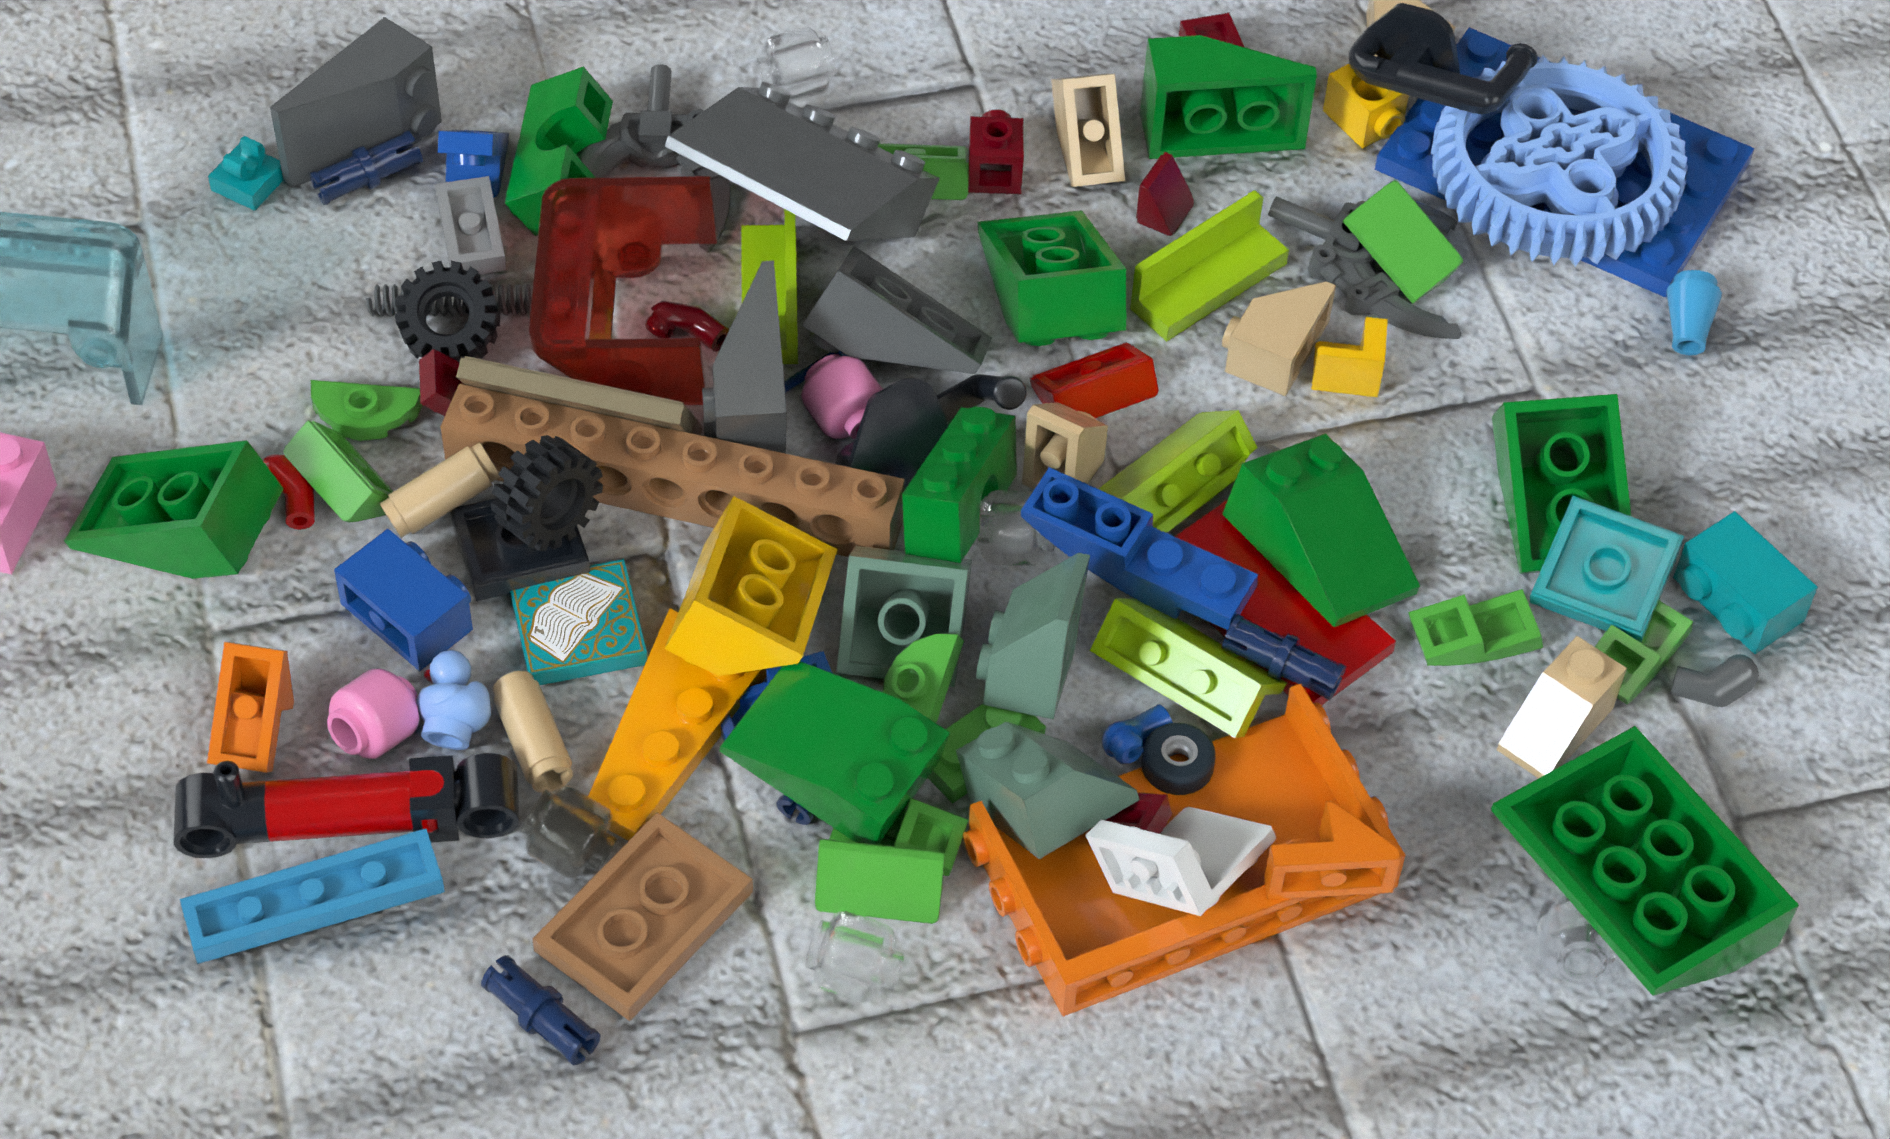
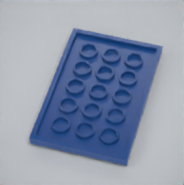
[1375,27,1755,298]

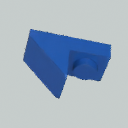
[438,129,509,198]

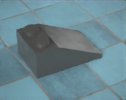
[270,17,442,187]
[802,246,992,374]
[702,260,787,454]

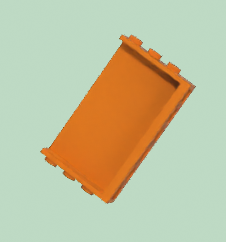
[963,684,1405,1017]

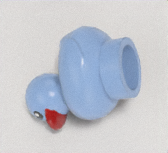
[416,650,491,750]

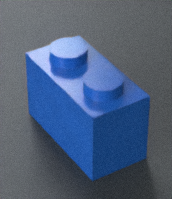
[334,529,473,671]

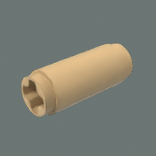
[379,442,500,538]
[493,671,573,793]

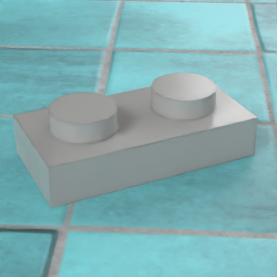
[435,176,507,274]

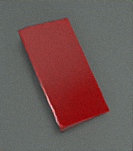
[1029,342,1159,418]

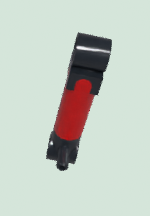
[173,753,519,858]

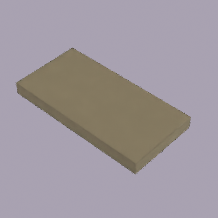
[456,356,703,435]

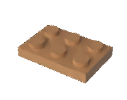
[532,812,753,1021]

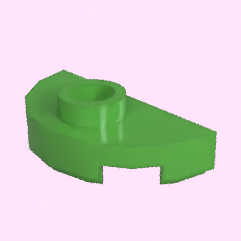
[311,380,423,441]
[883,634,964,723]

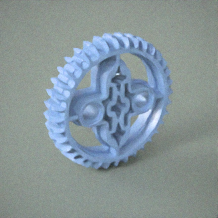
[1431,55,1687,267]

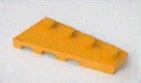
[584,608,767,841]

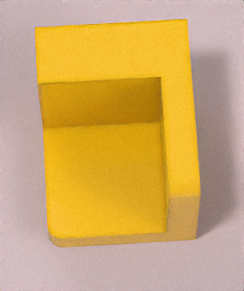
[1311,317,1388,397]

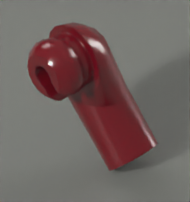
[645,301,730,352]

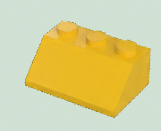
[665,496,838,676]

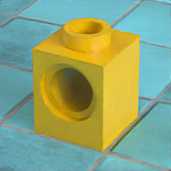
[1323,64,1409,149]

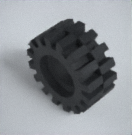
[395,261,500,362]
[491,435,603,551]

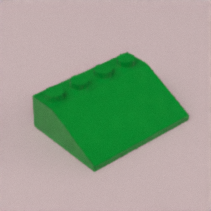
[1491,726,1799,996]

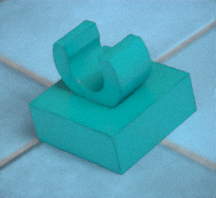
[208,136,283,211]

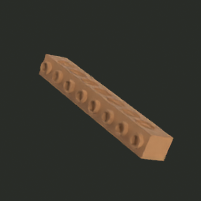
[440,384,905,557]

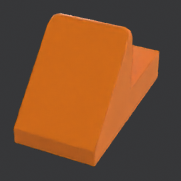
[207,642,294,773]
[1264,801,1401,900]

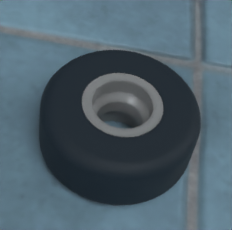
[1141,723,1216,795]

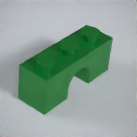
[505,66,613,237]
[902,407,1017,563]

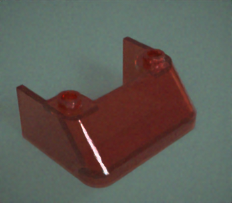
[529,176,717,405]

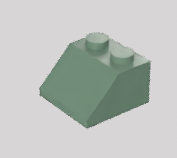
[836,546,972,687]
[976,553,1090,720]
[956,722,1139,859]

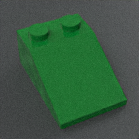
[1140,35,1317,159]
[978,210,1126,346]
[1492,394,1632,574]
[1222,433,1420,628]
[64,440,284,579]
[719,661,950,845]

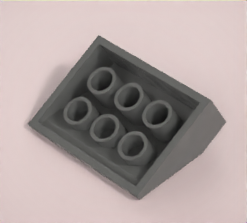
[664,82,940,241]

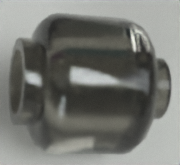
[520,786,618,879]

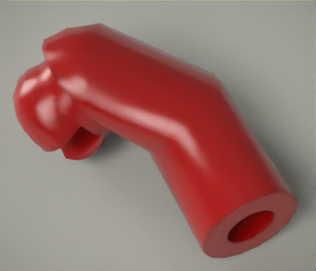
[263,454,315,530]

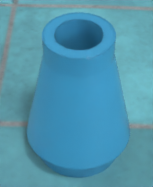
[1666,270,1722,355]

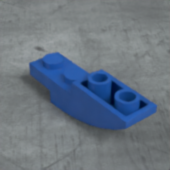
[1021,467,1258,630]

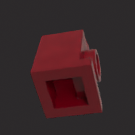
[968,109,1024,194]

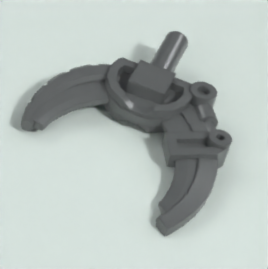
[579,64,730,253]
[1268,196,1461,339]

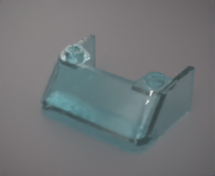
[0,212,163,405]

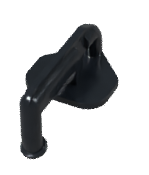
[1348,3,1538,115]
[835,374,1027,491]

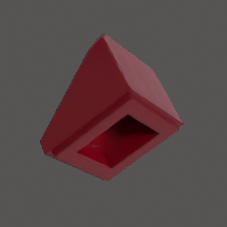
[1136,152,1194,236]

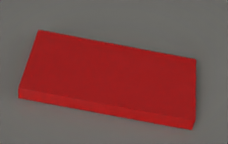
[1174,499,1396,706]

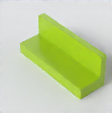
[1130,190,1289,342]
[741,209,798,364]
[1098,410,1258,533]
[1089,598,1287,738]

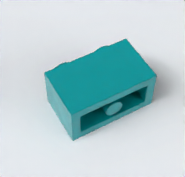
[1673,511,1818,654]

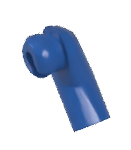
[1101,704,1173,764]

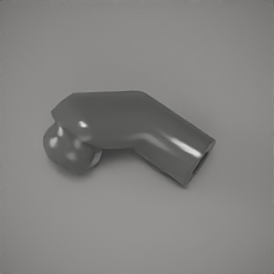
[1670,654,1759,707]

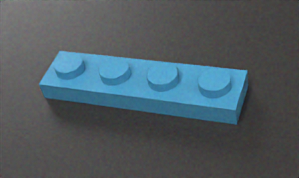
[180,829,445,964]

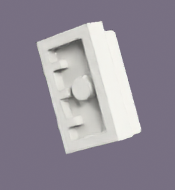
[1085,807,1276,916]

